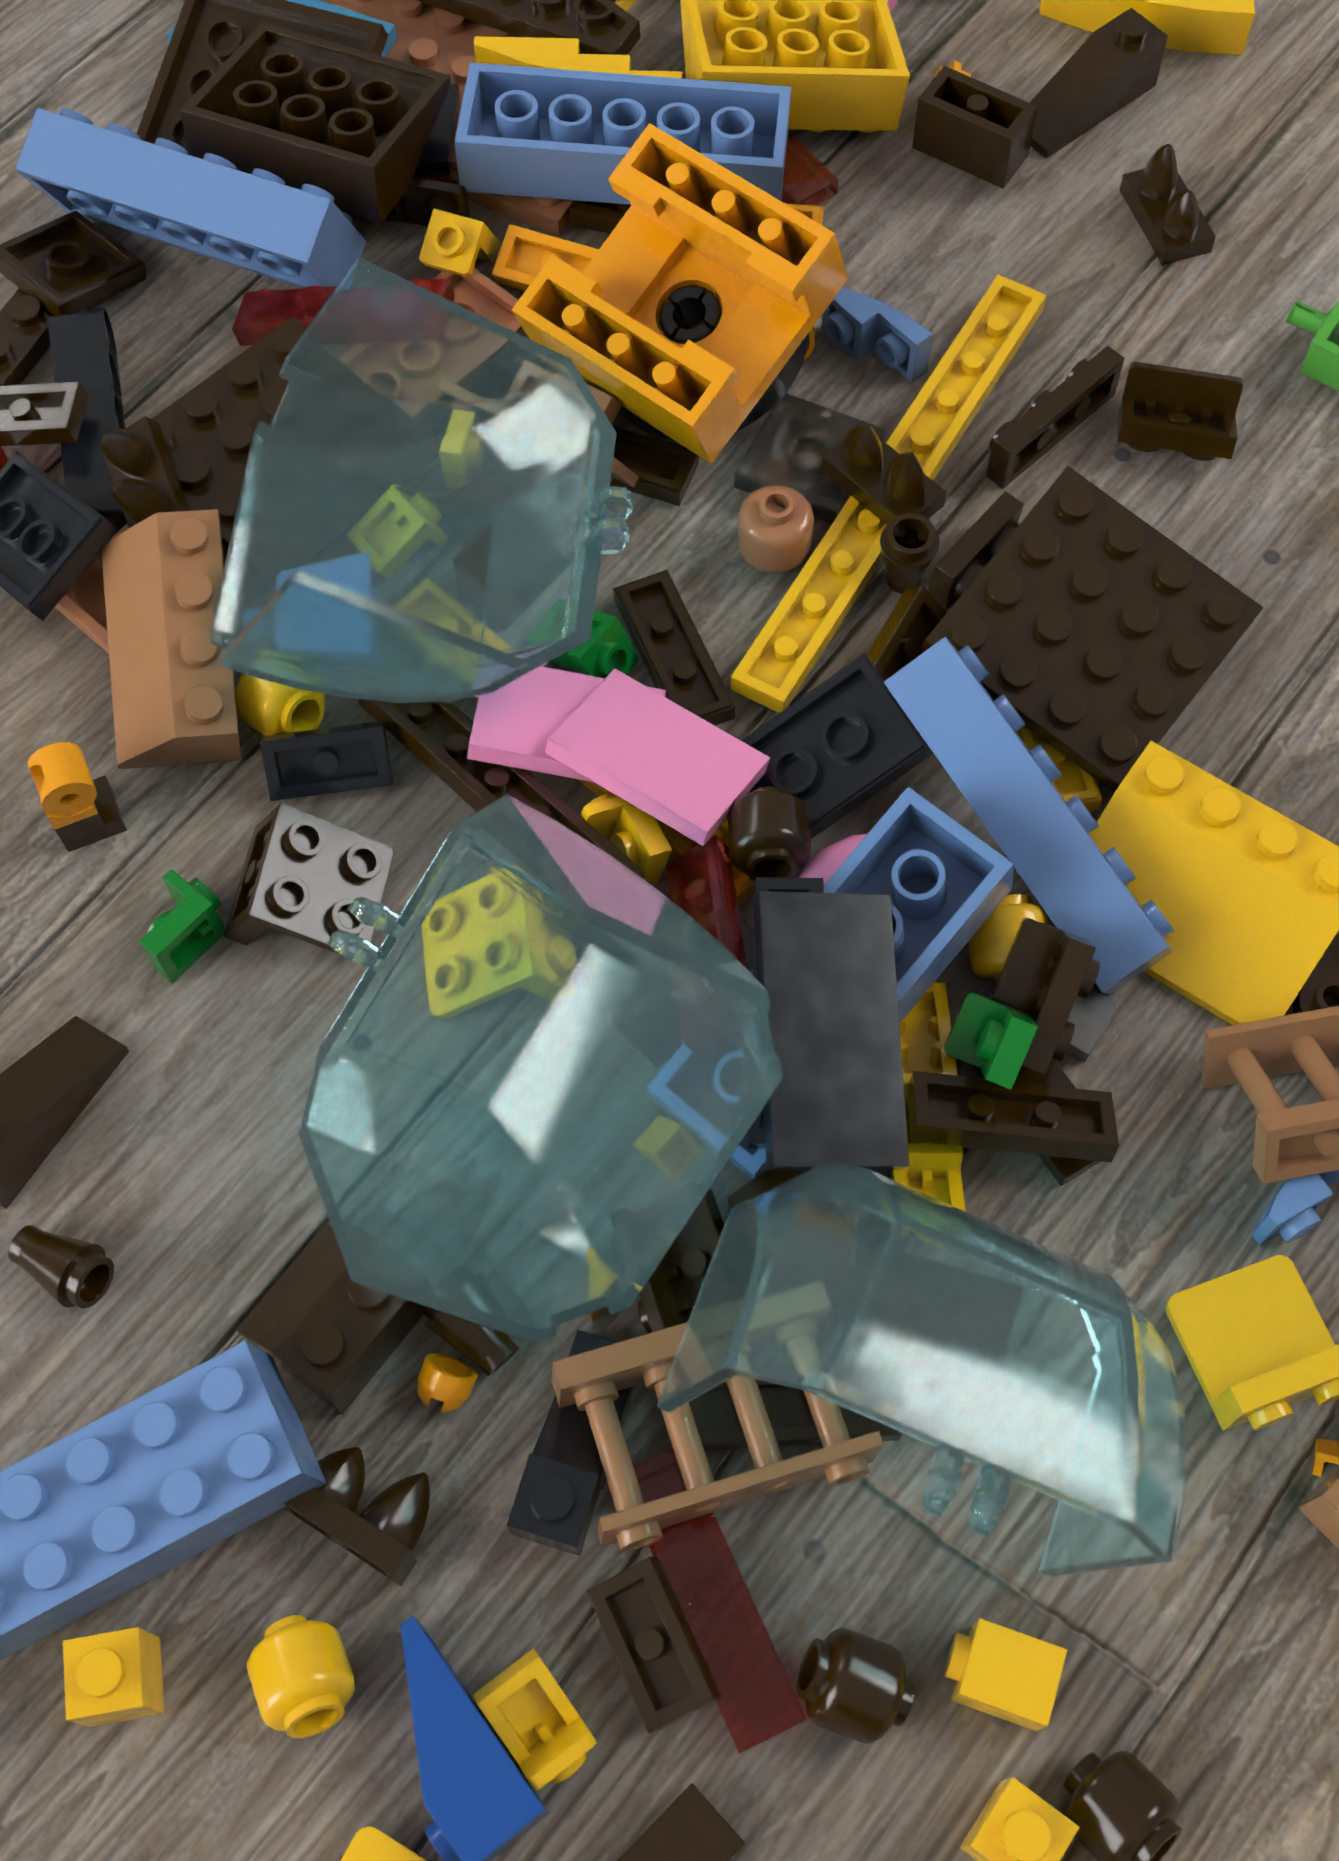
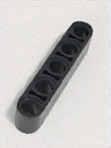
[48,307,127,532]

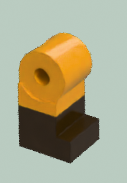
[28,742,127,852]

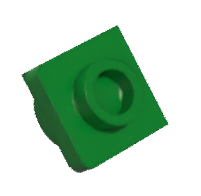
[532,602,639,678]
[138,869,225,984]
[944,992,1038,1090]

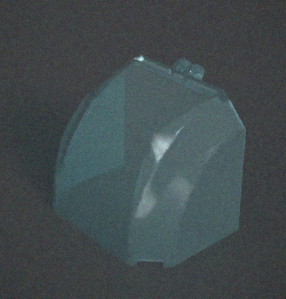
[209,257,633,704]
[299,794,784,1343]
[657,1163,1185,1576]

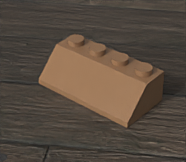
[101,509,242,769]

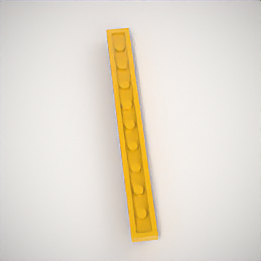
[730,274,1047,713]

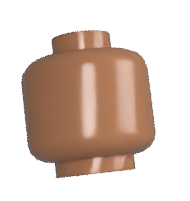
[737,485,814,573]

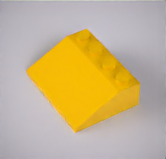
[680,0,910,133]
[1089,741,1339,1025]

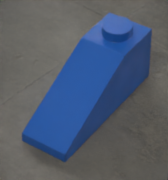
[400,1616,550,1861]

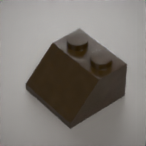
[236,1223,427,1415]

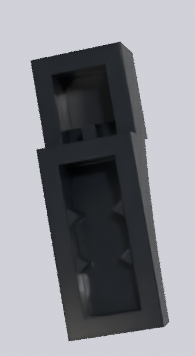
[506,1329,635,1556]

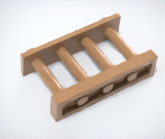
[1202,1006,1339,1184]
[551,1282,884,1552]

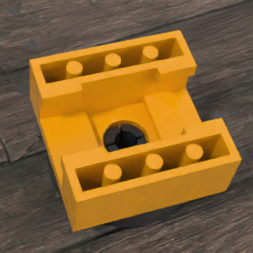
[511,123,848,464]

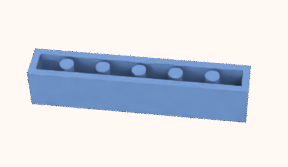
[884,637,1174,995]

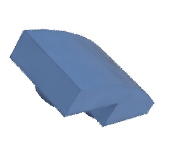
[822,288,933,383]
[1252,1170,1339,1246]

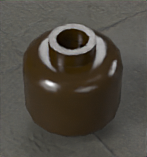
[727,787,811,882]
[796,1628,914,1744]
[1063,1751,1182,1861]

